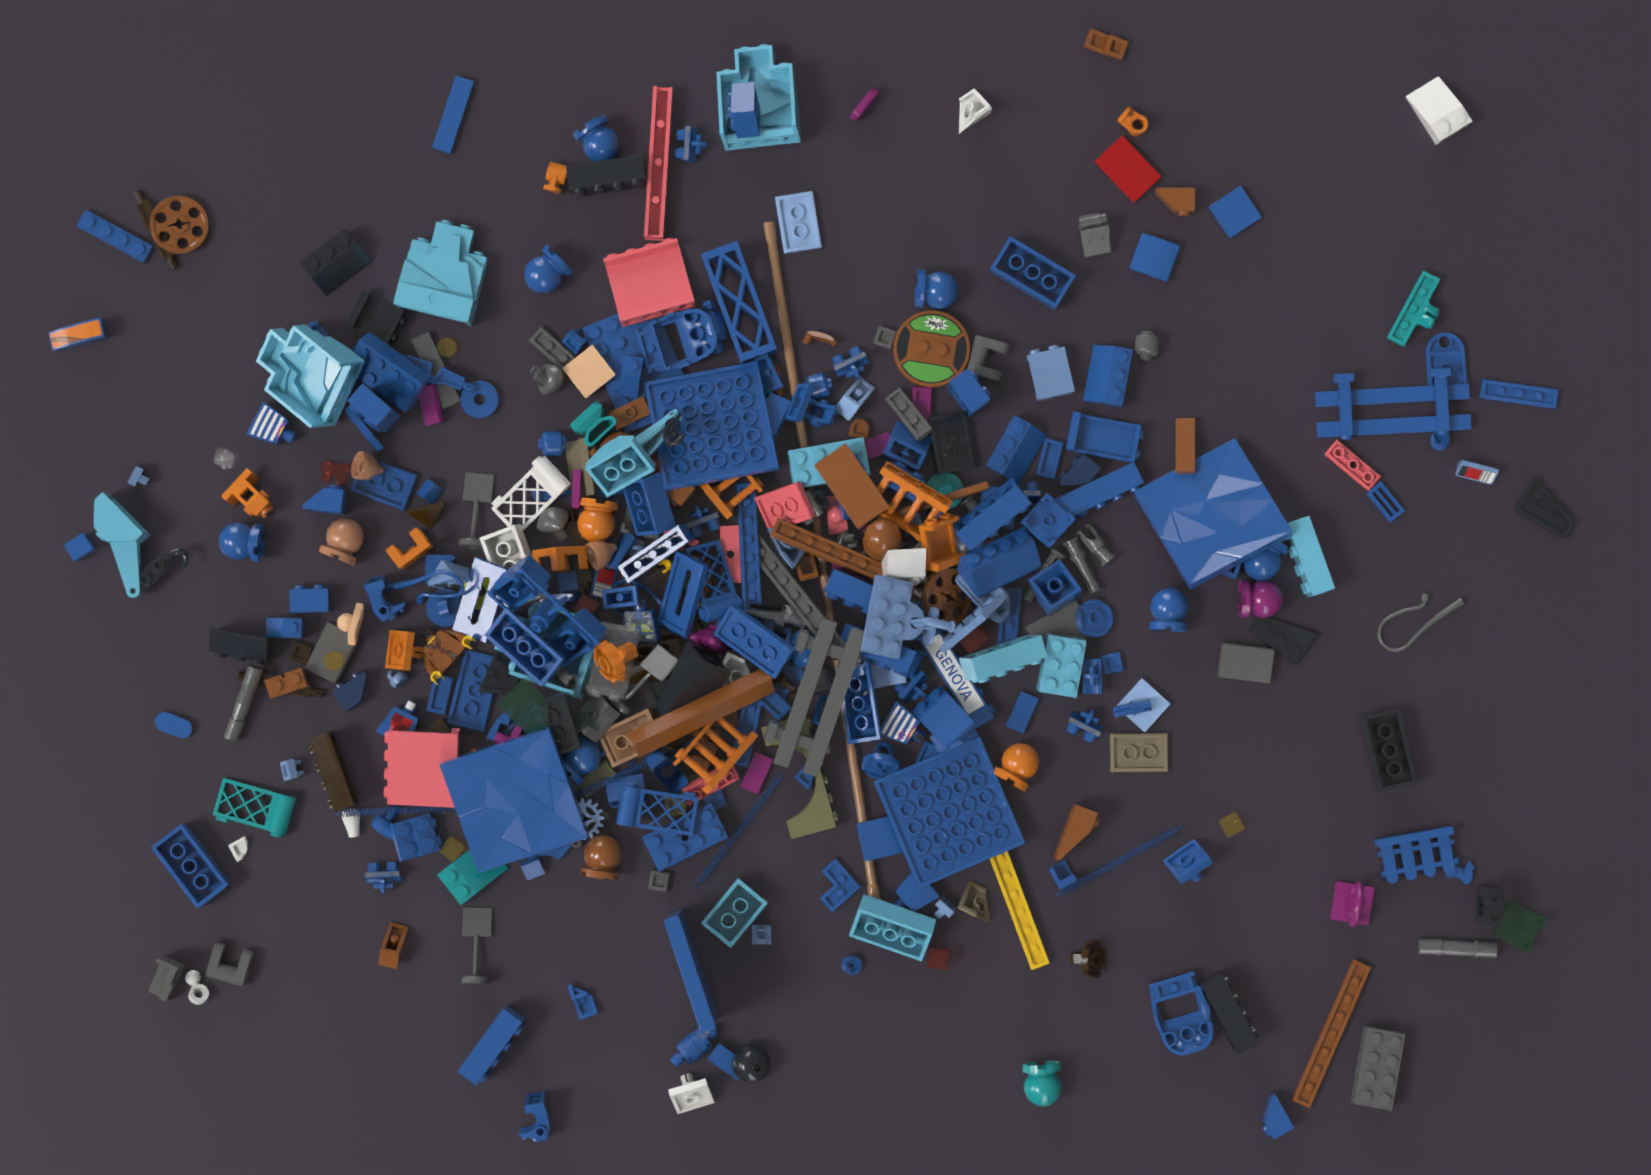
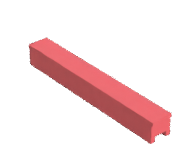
[644,86,673,241]

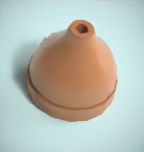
[351,451,384,480]
[585,540,617,570]

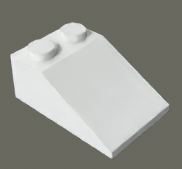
[1406,76,1472,145]

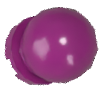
[1238,580,1283,618]

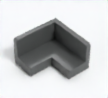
[148,956,185,1002]

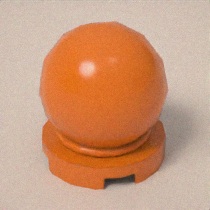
[577,498,618,542]
[993,743,1040,791]

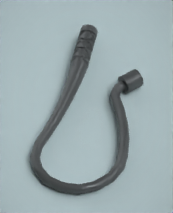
[1377,593,1464,652]

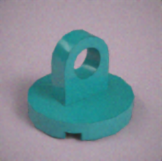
[927,473,963,510]

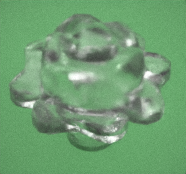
[214,447,234,469]

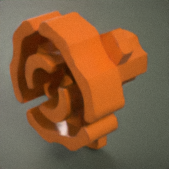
[593,639,638,683]

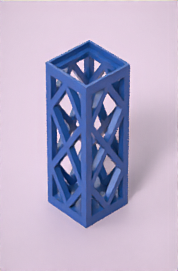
[701,241,777,364]

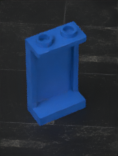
[1065,411,1144,463]

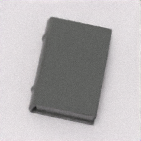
[305,622,360,684]
[1217,642,1274,684]

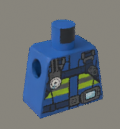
[621,598,661,642]

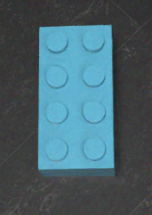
[786,437,870,489]
[1286,516,1335,597]
[959,634,1048,683]
[849,894,936,962]

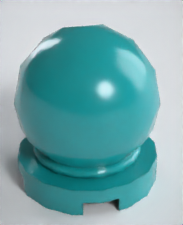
[1022,1061,1062,1107]

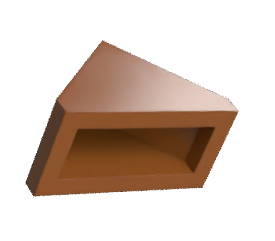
[796,552,819,583]

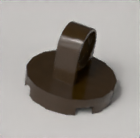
[1070,939,1106,978]

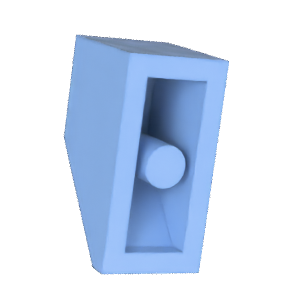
[835,377,875,421]

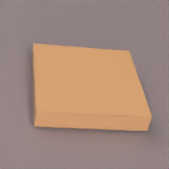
[562,345,616,399]

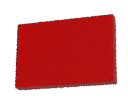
[1094,135,1162,204]

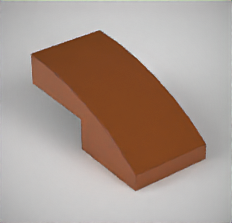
[1083,29,1128,60]

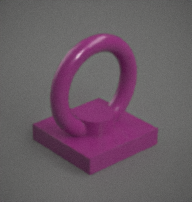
[1329,881,1374,927]

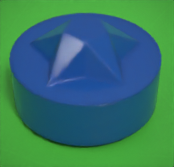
[1430,432,1450,451]
[842,955,862,975]

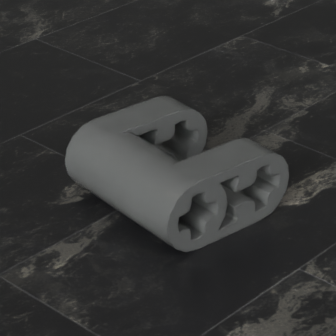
[966,335,1010,382]
[206,941,254,987]

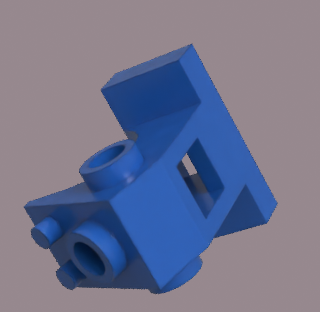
[785,383,838,428]
[364,574,406,622]
[518,1091,551,1142]

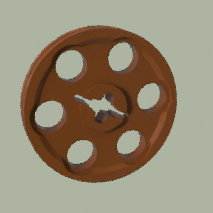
[150,196,208,254]
[922,568,972,625]

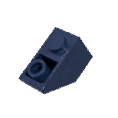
[1058,454,1100,487]
[332,670,369,712]

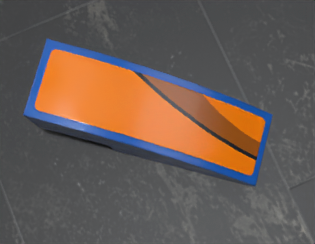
[48,318,108,352]

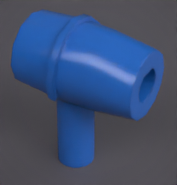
[371,805,399,840]

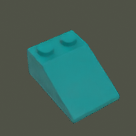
[437,850,509,905]

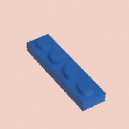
[76,209,153,263]

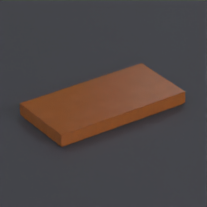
[814,443,890,529]

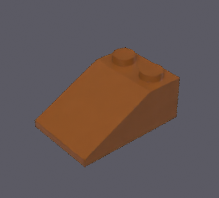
[1053,804,1099,860]

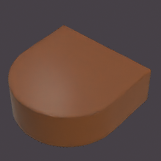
[849,419,869,440]

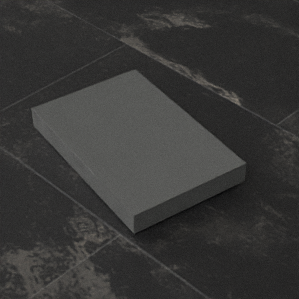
[1025,601,1088,643]

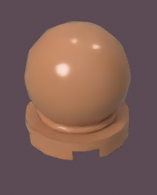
[319,518,364,566]

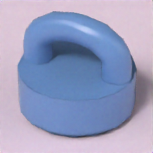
[627,538,645,557]
[387,669,408,689]

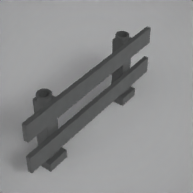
[764,618,864,777]

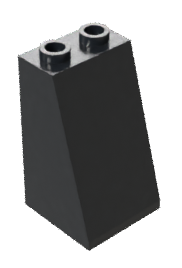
[657,641,731,716]

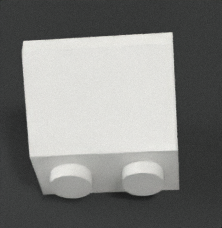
[881,548,926,585]

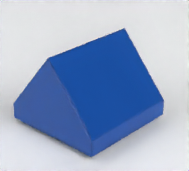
[417,478,443,504]

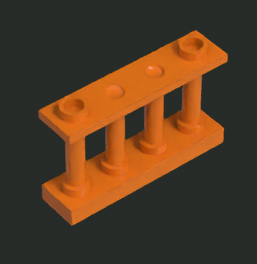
[877,461,953,542]
[699,475,764,521]
[673,717,758,794]

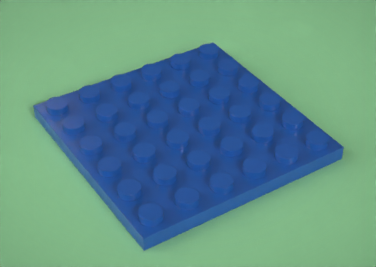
[644,361,779,491]
[873,737,1025,889]

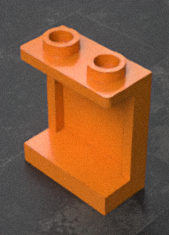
[919,513,966,572]

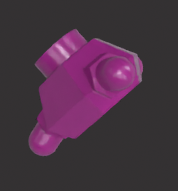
[689,624,729,656]

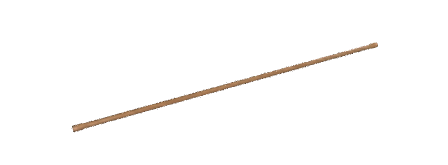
[763,221,881,900]

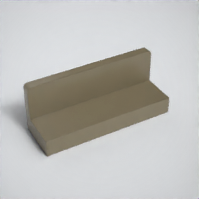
[566,438,596,498]

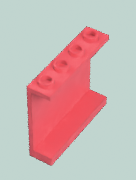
[603,238,696,327]
[384,725,460,808]

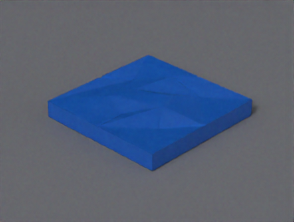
[1134,438,1292,590]
[440,726,589,873]
[664,909,719,1033]

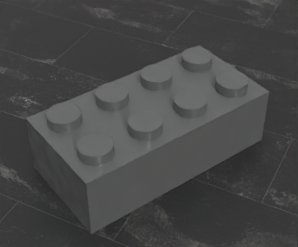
[1350,1026,1406,1111]

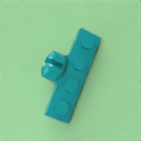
[1387,271,1440,347]

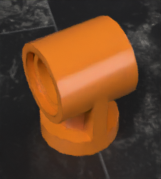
[1117,106,1148,137]
[543,162,567,194]

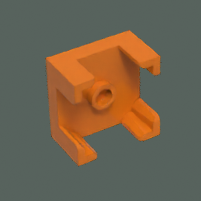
[385,527,434,570]
[532,546,588,573]

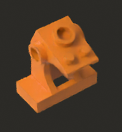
[221,468,274,518]

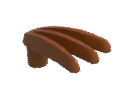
[802,331,837,347]

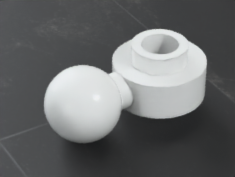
[185,970,209,1005]

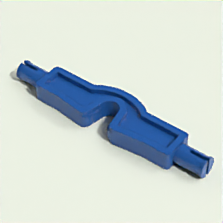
[402,355,476,393]

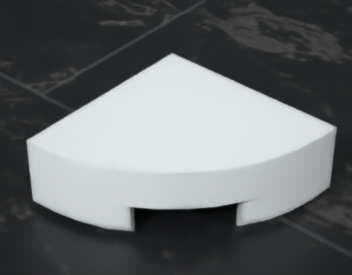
[228,836,248,862]

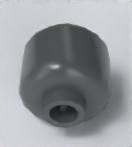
[1134,331,1160,361]

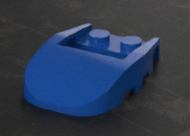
[635,309,717,374]
[1149,971,1213,1055]

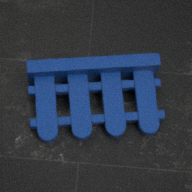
[1374,826,1458,884]

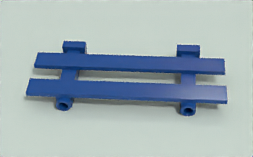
[1315,368,1471,440]

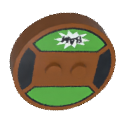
[893,310,970,388]

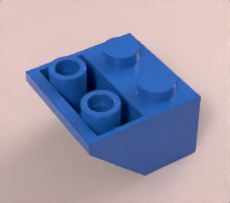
[881,420,931,471]

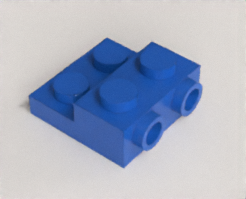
[390,813,442,862]

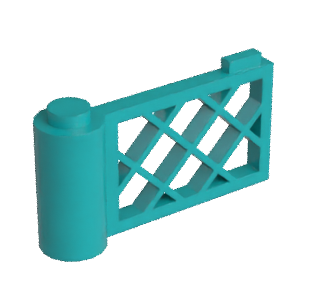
[213,778,296,838]

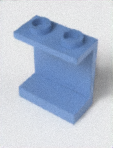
[1026,345,1075,402]

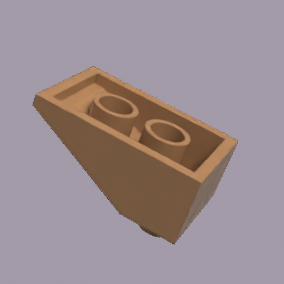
[600,707,657,768]

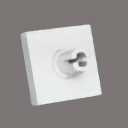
[668,1073,715,1114]

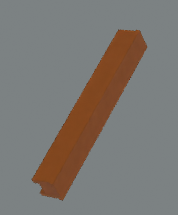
[626,669,774,758]

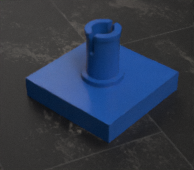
[1162,839,1213,885]

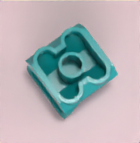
[570,401,617,447]

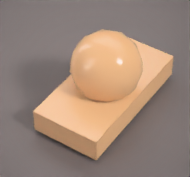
[337,603,364,646]

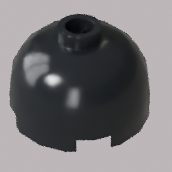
[731,1043,771,1083]

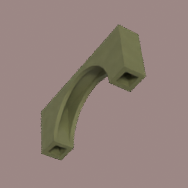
[761,717,838,839]

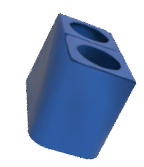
[645,747,688,794]

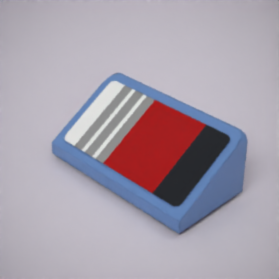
[1455,460,1499,484]

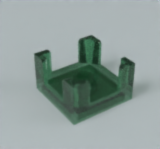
[1491,900,1547,953]

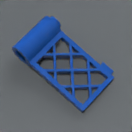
[684,540,743,622]
[616,782,699,836]

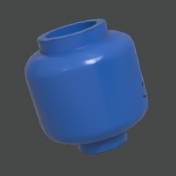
[804,373,833,400]
[538,431,566,456]

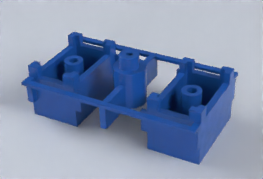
[487,555,607,668]

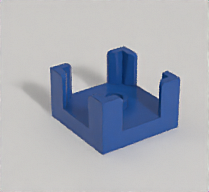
[1020,493,1076,549]

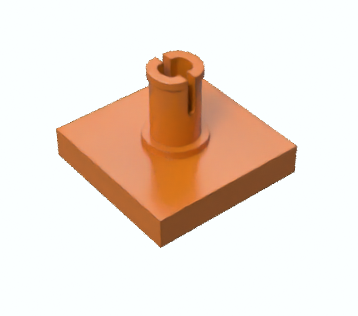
[385,630,423,671]

